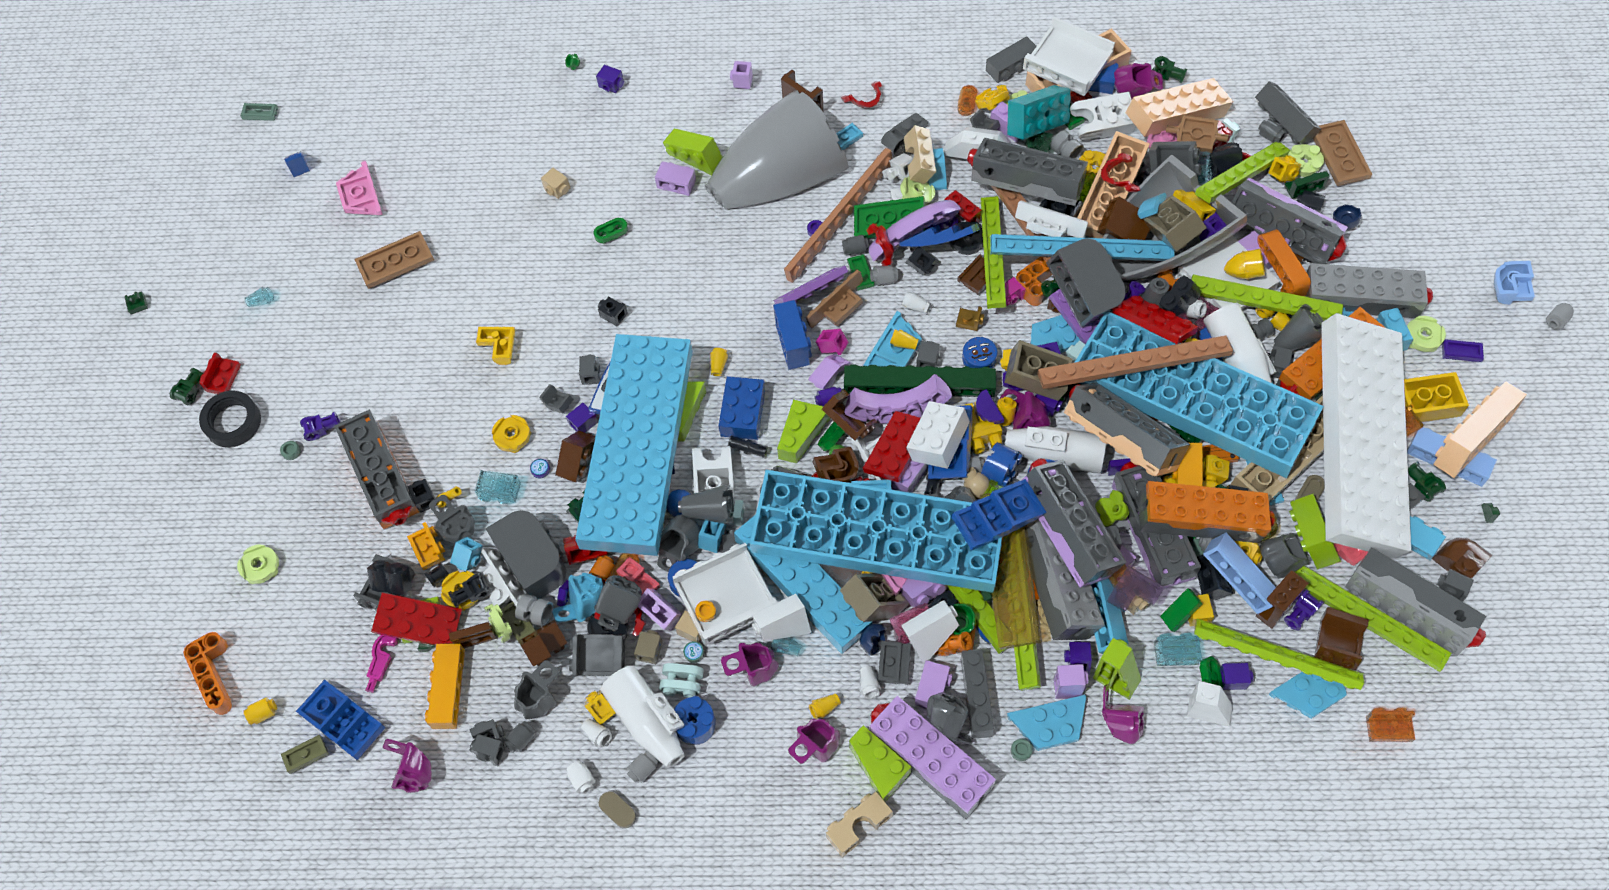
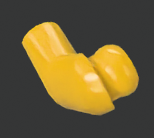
[436,486,462,508]

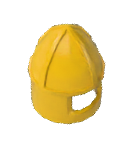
[1224,249,1265,280]

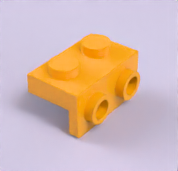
[407,522,445,571]

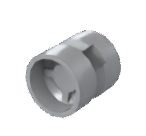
[1050,130,1084,159]
[515,594,553,627]

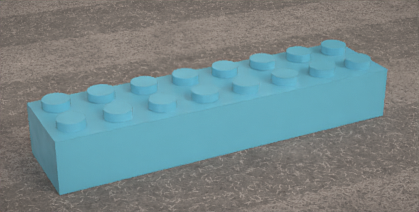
[734,514,873,654]

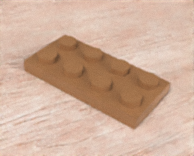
[1313,120,1372,186]
[354,231,434,289]

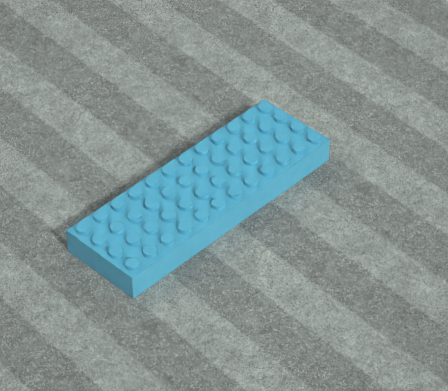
[1074,312,1324,478]
[575,334,693,556]
[750,470,1002,593]

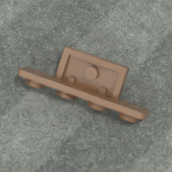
[806,270,863,328]

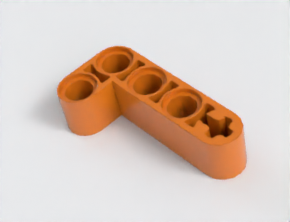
[1257,229,1311,297]
[1016,256,1052,306]
[183,632,232,715]

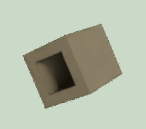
[634,630,663,665]

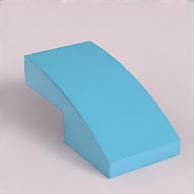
[1137,193,1167,219]

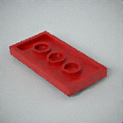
[1112,296,1199,344]
[863,411,921,482]
[371,593,462,646]

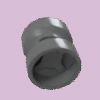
[1250,318,1274,341]

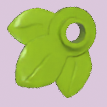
[1095,490,1129,527]

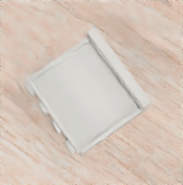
[1023,17,1115,96]
[1176,235,1280,312]
[673,543,777,646]

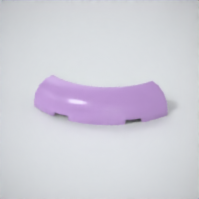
[869,200,961,262]
[845,374,952,423]

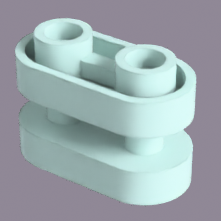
[659,663,704,698]

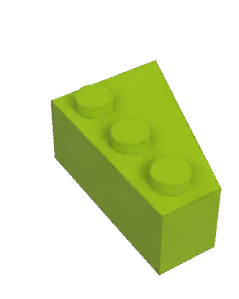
[663,128,723,176]
[677,382,706,442]
[777,400,831,463]
[1289,494,1341,570]
[1093,638,1141,700]
[849,725,911,802]

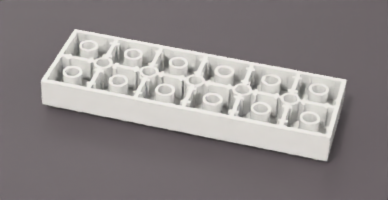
[1321,313,1411,558]

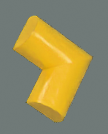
[476,327,515,365]

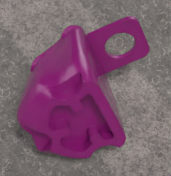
[1114,63,1163,100]
[1000,389,1051,429]
[721,642,779,687]
[1102,684,1144,744]
[788,719,840,764]
[383,739,432,793]

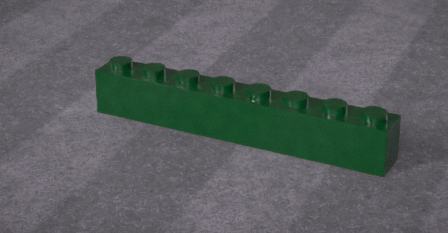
[844,364,996,397]

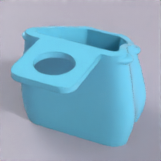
[552,573,604,623]

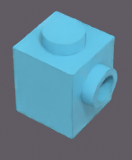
[450,537,483,571]

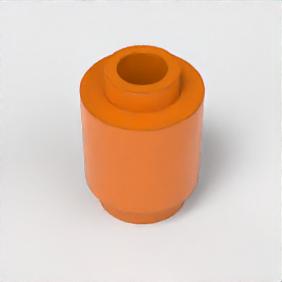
[589,555,616,583]

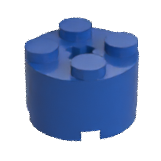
[981,442,1023,487]
[674,696,716,745]

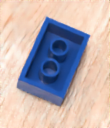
[773,300,812,370]
[718,376,766,440]

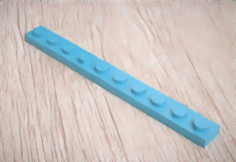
[990,234,1175,261]

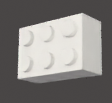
[906,401,970,469]

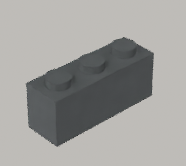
[985,36,1037,83]

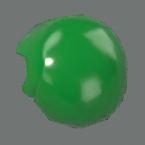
[953,604,976,635]

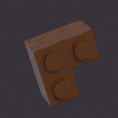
[555,430,596,483]
[519,620,567,667]

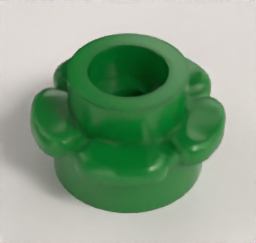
[565,53,580,70]

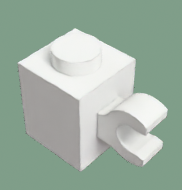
[882,153,914,180]

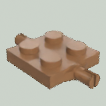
[1166,115,1228,153]

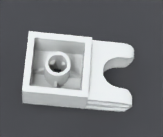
[1070,92,1136,140]
[692,446,735,506]

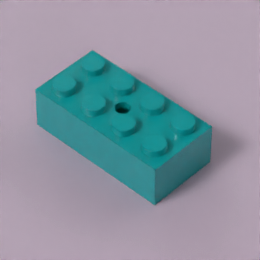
[1007,85,1071,139]

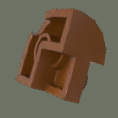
[812,447,859,483]
[1432,538,1492,579]

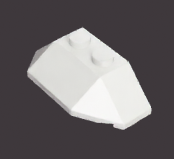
[943,127,1009,159]

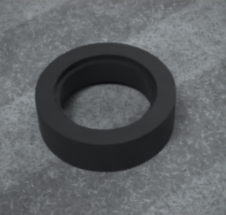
[199,390,261,448]

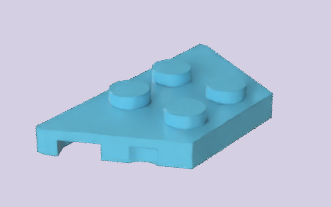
[863,311,922,367]
[1030,315,1080,353]
[1269,662,1347,719]
[1007,695,1086,751]

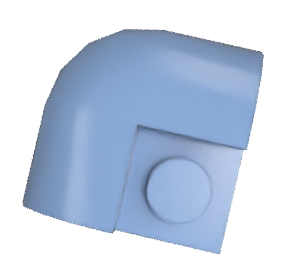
[1494,261,1535,305]

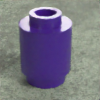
[814,386,842,406]

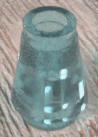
[245,287,274,307]
[771,637,802,656]

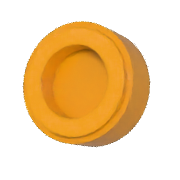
[695,601,716,622]

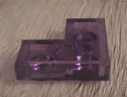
[1107,565,1165,612]

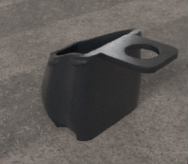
[1211,142,1242,180]

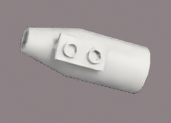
[1203,303,1276,383]
[1005,426,1106,473]
[600,666,684,768]

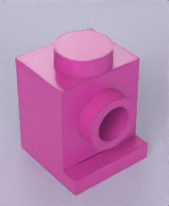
[1004,277,1025,308]
[815,329,849,355]

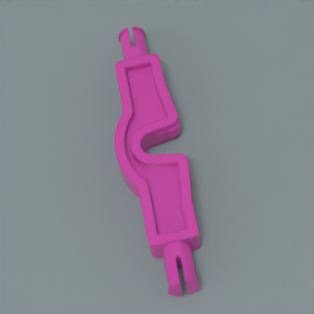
[365,635,398,693]

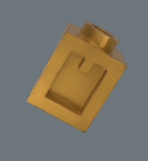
[956,306,985,331]

